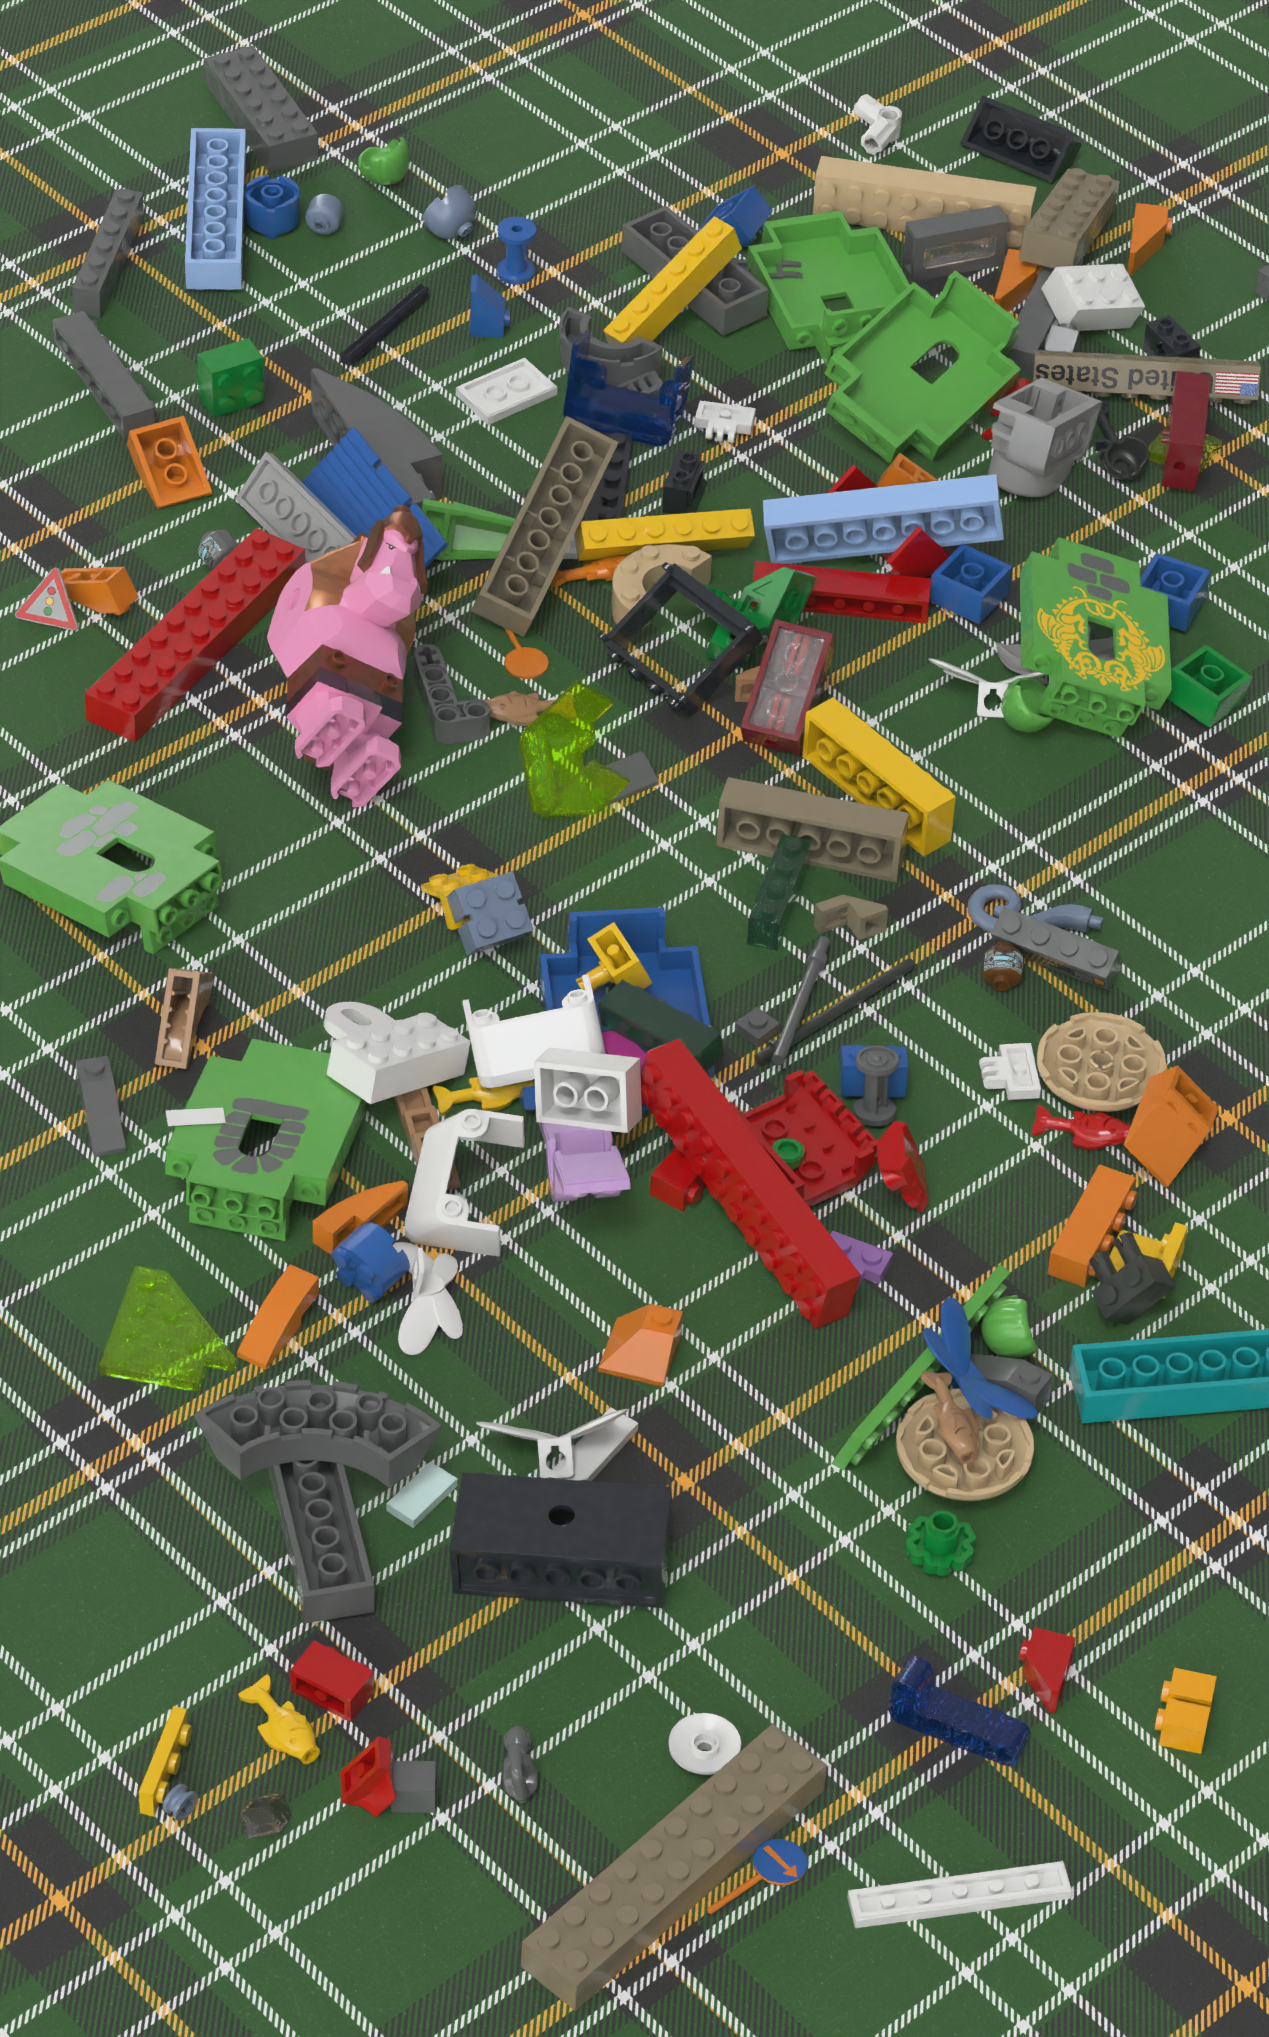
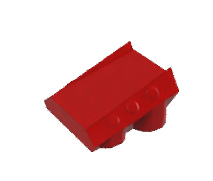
[876,1121,929,1212]

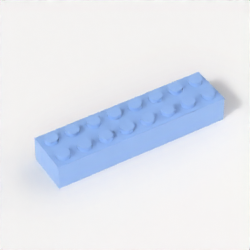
[185,128,246,290]
[763,474,1004,564]

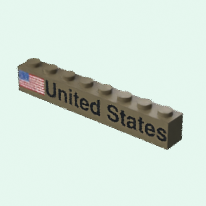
[1031,350,1261,404]

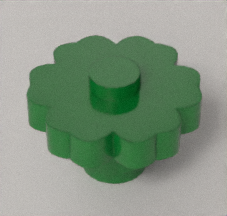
[905,1511,976,1576]

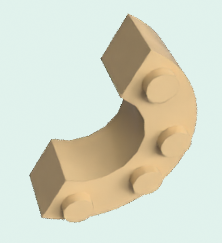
[612,544,712,629]

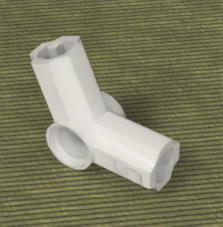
[854,94,902,155]

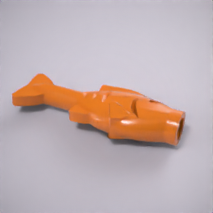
[552,555,628,587]

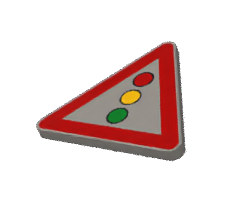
[15,568,78,630]

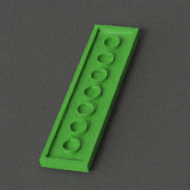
[831,1264,1010,1470]

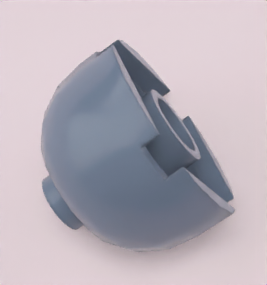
[422,185,477,239]

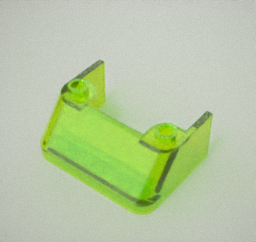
[519,680,630,818]

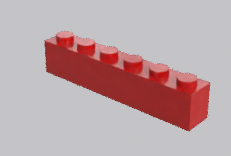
[752,561,931,624]

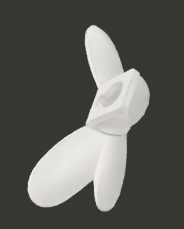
[928,659,1046,718]
[393,1242,463,1356]
[476,1409,628,1478]

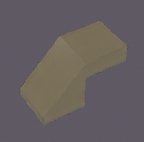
[814,895,888,940]

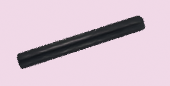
[340,284,429,366]

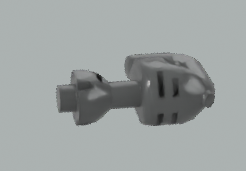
[502,1726,538,1803]

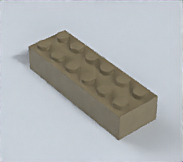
[1019,168,1120,269]
[717,777,909,883]

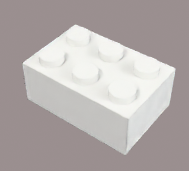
[1041,264,1145,331]
[534,1047,642,1133]

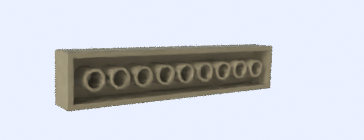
[521,1723,827,2011]

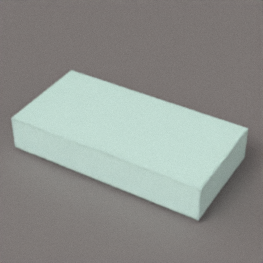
[386,1462,457,1528]

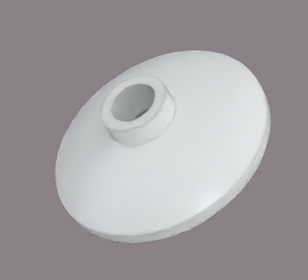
[669,1713,741,1775]

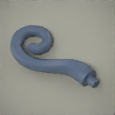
[968,884,1104,933]

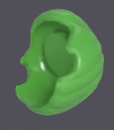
[358,137,410,185]
[1001,677,1054,733]
[981,1295,1038,1359]

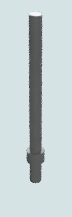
[772,936,830,1065]

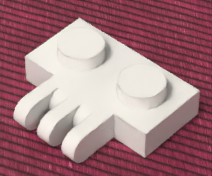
[695,400,756,443]
[979,1043,1041,1100]

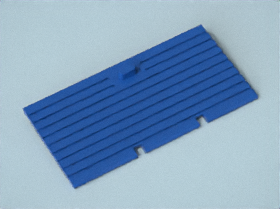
[302,427,448,569]

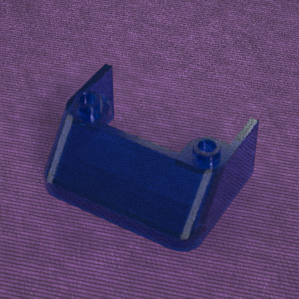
[563,330,694,446]

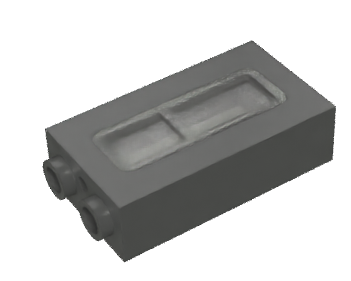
[902,205,1010,282]

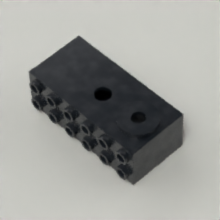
[449,1472,673,1608]

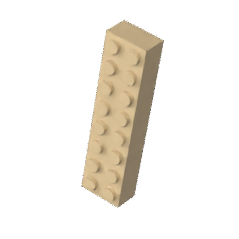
[813,156,1036,249]

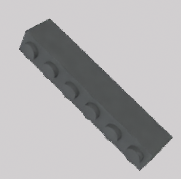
[72,188,144,319]
[1005,258,1083,376]
[53,311,158,439]

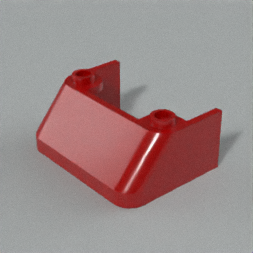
[827,464,951,578]

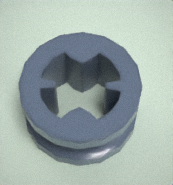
[163,1784,198,1821]

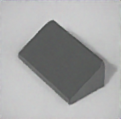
[591,751,659,806]

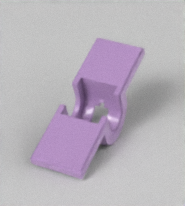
[538,1122,630,1202]

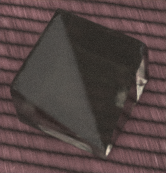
[239,1792,292,1839]

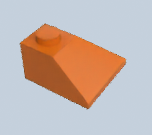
[598,1304,683,1387]

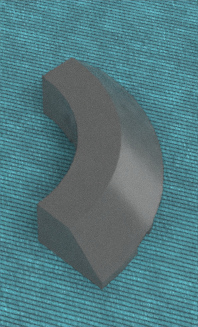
[195,1380,442,1488]

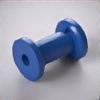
[497,217,537,285]

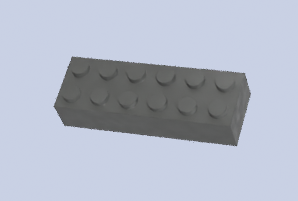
[204,46,318,173]
[622,206,769,336]
[268,1460,374,1623]

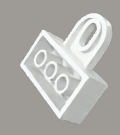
[324,1002,470,1104]

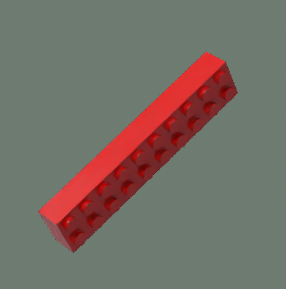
[85,528,306,743]
[641,1038,861,1329]

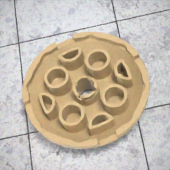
[1037,1012,1166,1112]
[896,1389,1034,1501]

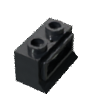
[662,450,708,514]

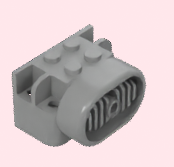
[988,377,1102,497]

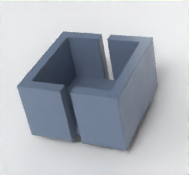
[446,871,534,956]

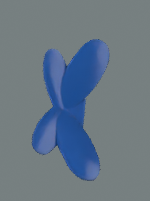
[923,1297,1038,1419]

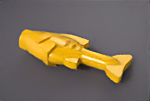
[433,1077,534,1116]
[238,1675,320,1764]

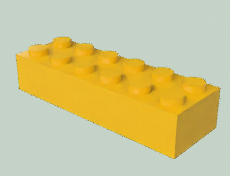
[802,697,956,857]

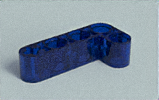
[888,1656,1031,1766]

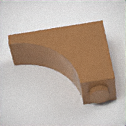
[155,968,214,1069]

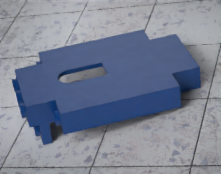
[539,907,715,1110]

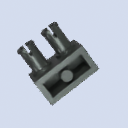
[1089,1232,1176,1325]

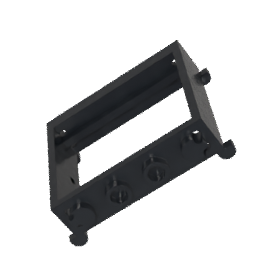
[597,562,764,716]

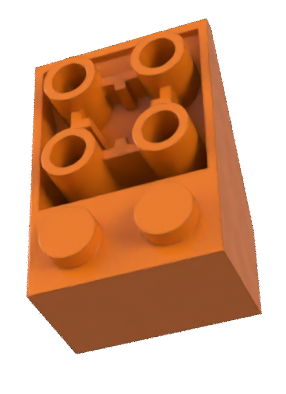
[1124,1065,1219,1187]

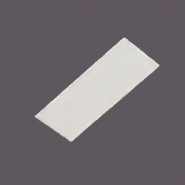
[166,1107,226,1126]

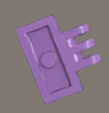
[830,1231,893,1291]

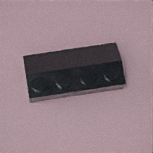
[960,95,1084,183]

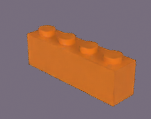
[1047,1164,1138,1287]

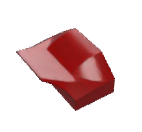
[340,1736,396,1817]

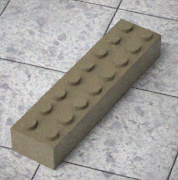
[471,416,619,637]

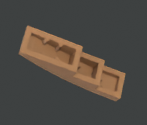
[394,1086,461,1190]

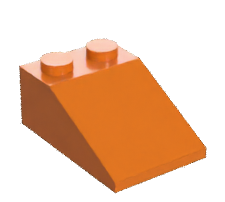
[127,416,212,510]

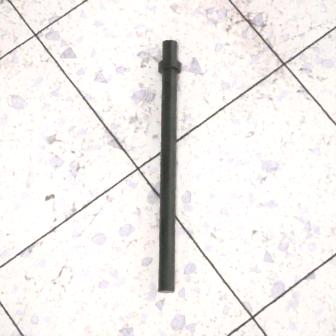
[754,958,915,1065]

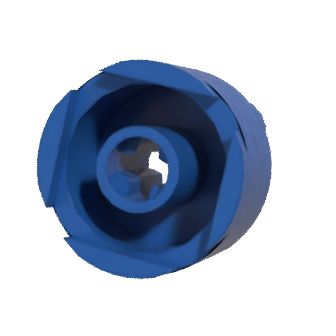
[245,175,300,239]
[332,1222,410,1303]

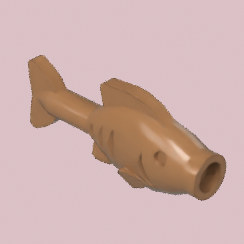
[483,691,577,726]
[920,1371,979,1464]

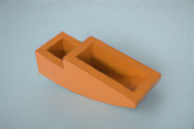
[312,1180,408,1255]
[237,1264,319,1370]

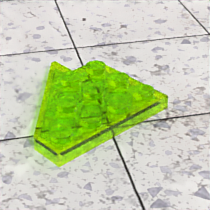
[99,1266,237,1392]

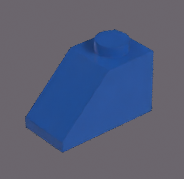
[470,275,510,338]

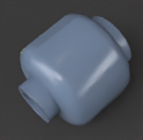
[305,194,344,235]

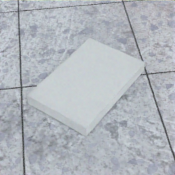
[456,358,558,425]

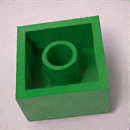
[197,338,265,418]
[1167,644,1253,728]

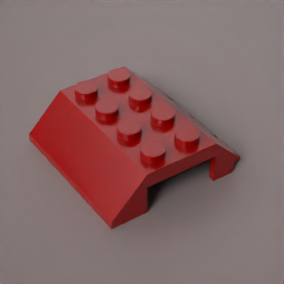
[729,1070,878,1207]

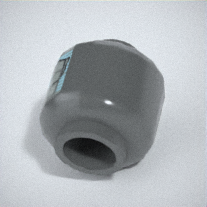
[198,529,239,570]

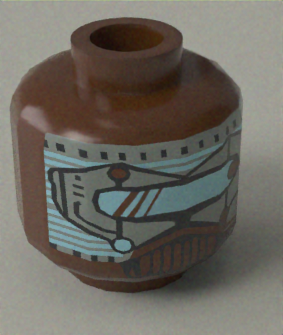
[982,942,1024,991]

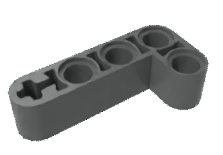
[414,644,490,744]

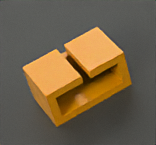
[1154,1668,1217,1754]

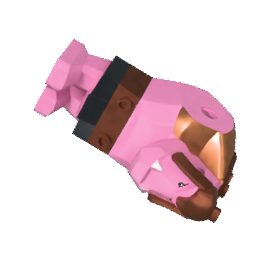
[267,505,428,807]

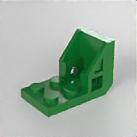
[700,567,818,635]

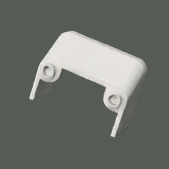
[462,975,606,1088]
[405,1109,525,1257]

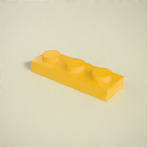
[139,1706,192,1816]

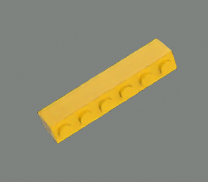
[603,216,742,344]
[574,508,755,561]

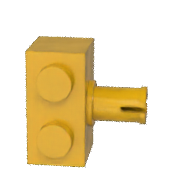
[575,922,653,1000]

